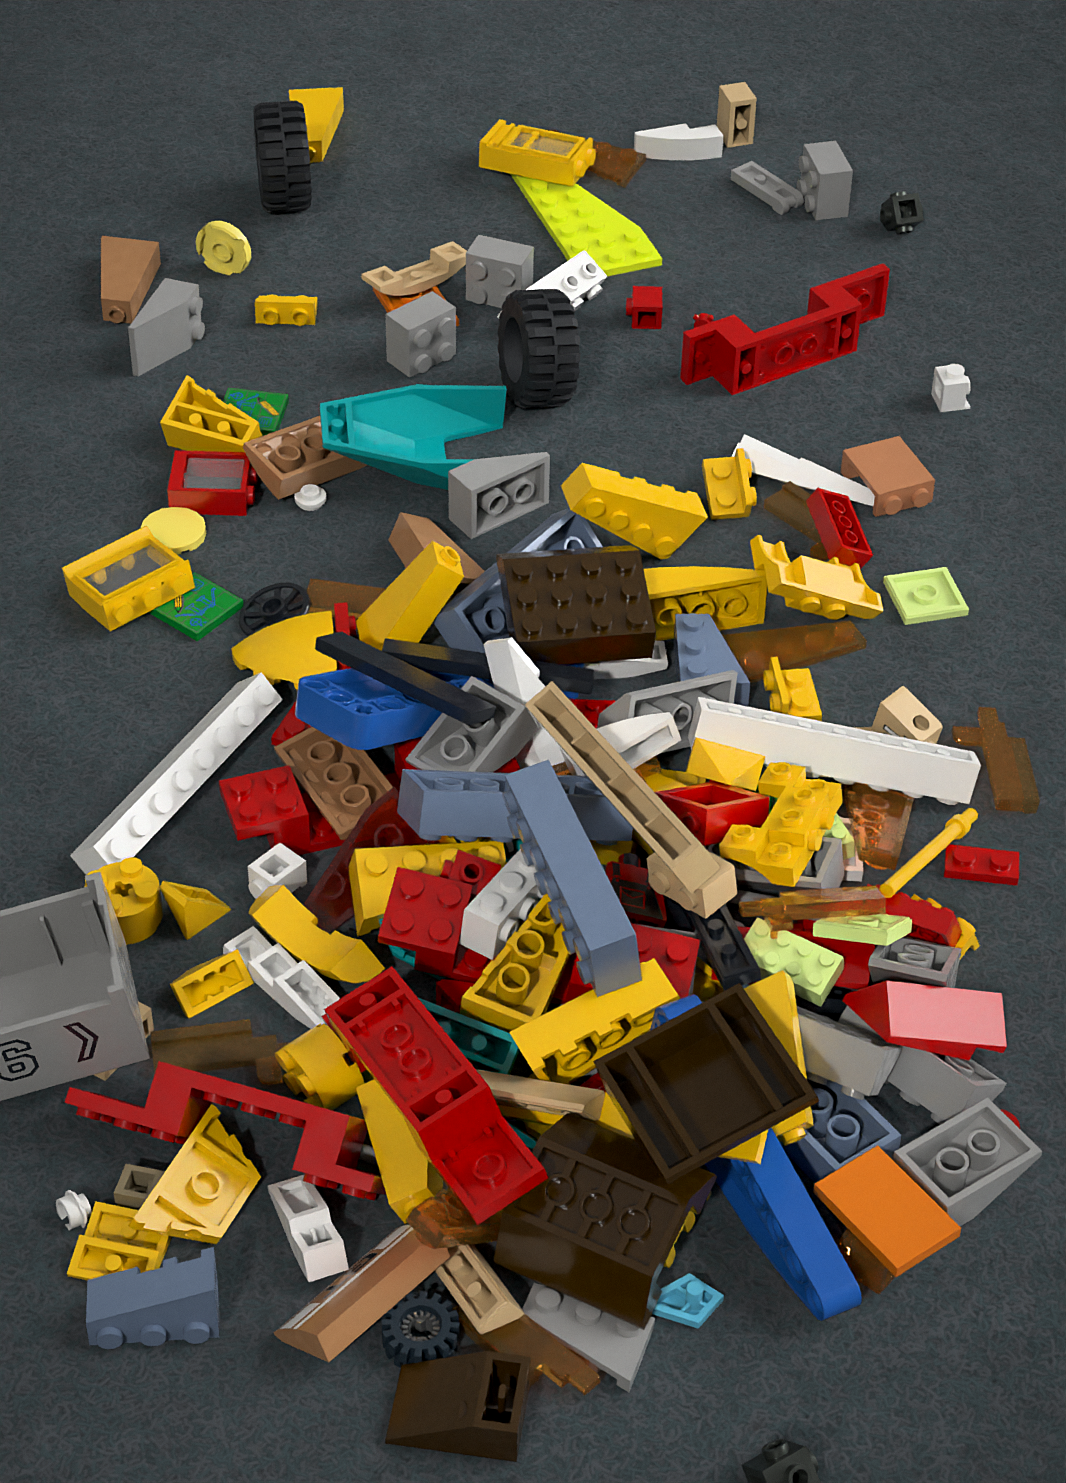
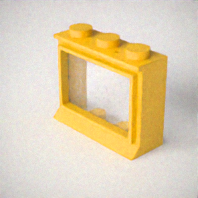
[62,525,195,632]

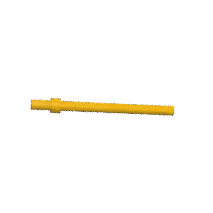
[879,808,978,898]

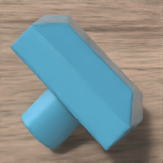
[652,1273,724,1328]

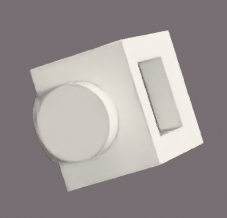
[931,364,970,412]
[248,843,307,899]

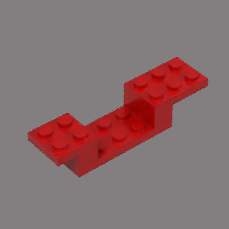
[680,263,890,395]
[219,736,520,855]
[378,867,700,1004]
[321,966,548,1225]
[65,1061,386,1201]

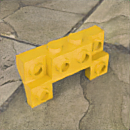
[750,535,883,620]
[719,762,842,887]

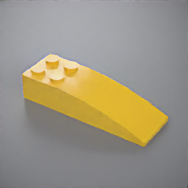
[644,566,767,641]

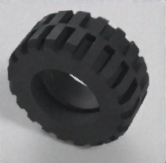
[253,101,312,213]
[497,289,581,409]

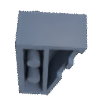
[673,613,750,707]
[86,1247,219,1349]

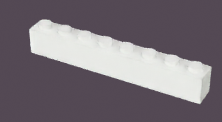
[70,672,282,875]
[688,697,981,805]

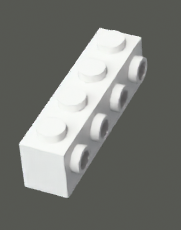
[497,250,607,318]
[459,849,545,960]

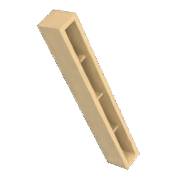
[525,681,721,894]

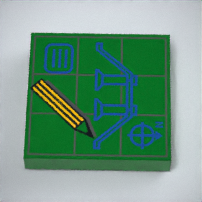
[223,388,289,436]
[149,572,243,641]

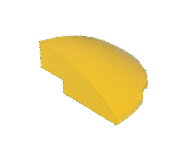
[231,611,337,690]

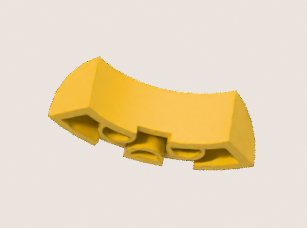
[249,885,385,983]

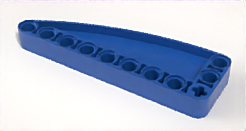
[295,663,584,750]
[650,994,862,1321]

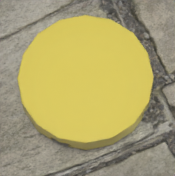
[196,221,252,275]
[141,507,206,555]

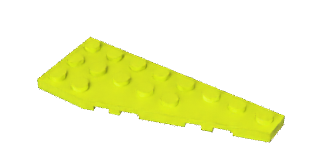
[510,174,662,276]

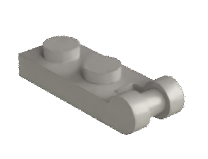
[731,161,804,215]

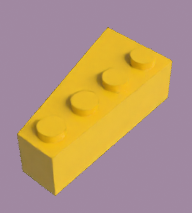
[561,463,708,560]
[349,841,507,937]
[460,894,571,1033]
[509,958,680,1085]

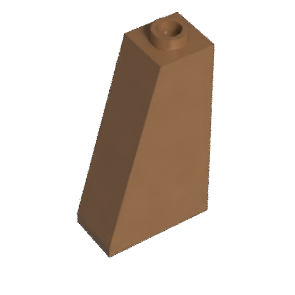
[101,236,161,324]
[388,512,485,604]

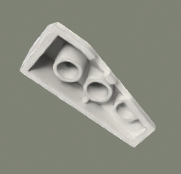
[483,637,570,775]

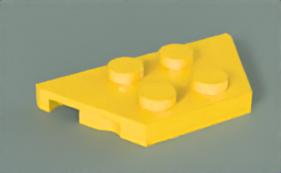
[128,1104,261,1244]

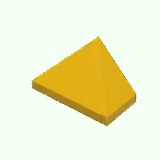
[686,737,765,791]
[159,881,231,940]
[170,949,254,1019]

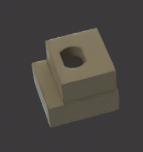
[114,1164,165,1210]

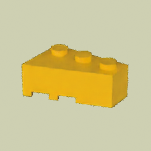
[160,375,262,452]

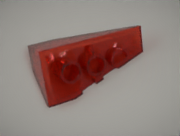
[303,787,441,934]

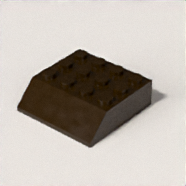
[496,545,656,664]
[593,983,819,1184]

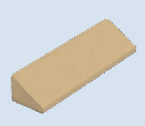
[476,1069,605,1121]
[411,1207,525,1334]

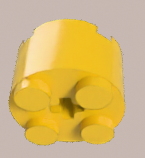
[84,857,163,945]
[275,1023,365,1110]

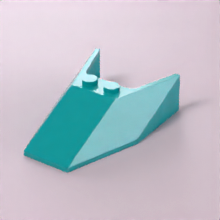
[320,385,507,490]

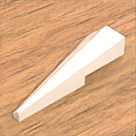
[731,434,875,506]

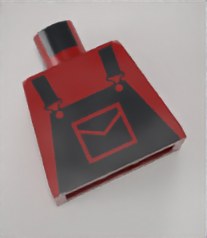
[604,853,667,928]

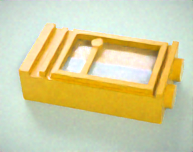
[479,119,596,187]

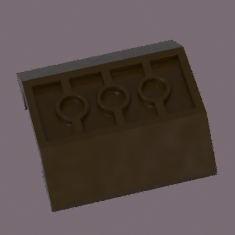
[494,1113,717,1330]

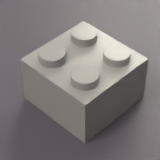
[796,141,853,220]
[466,235,534,309]
[386,291,456,377]

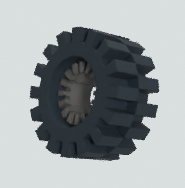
[382,1291,460,1368]

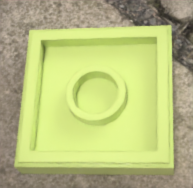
[883,567,969,625]
[813,909,912,946]

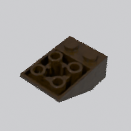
[385,1351,531,1462]

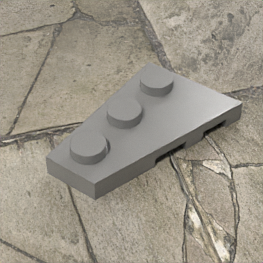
[520,1283,655,1392]

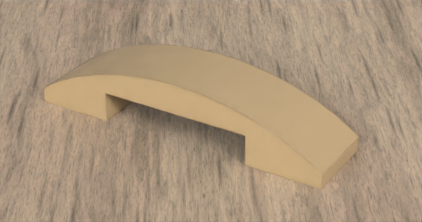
[362,241,467,296]

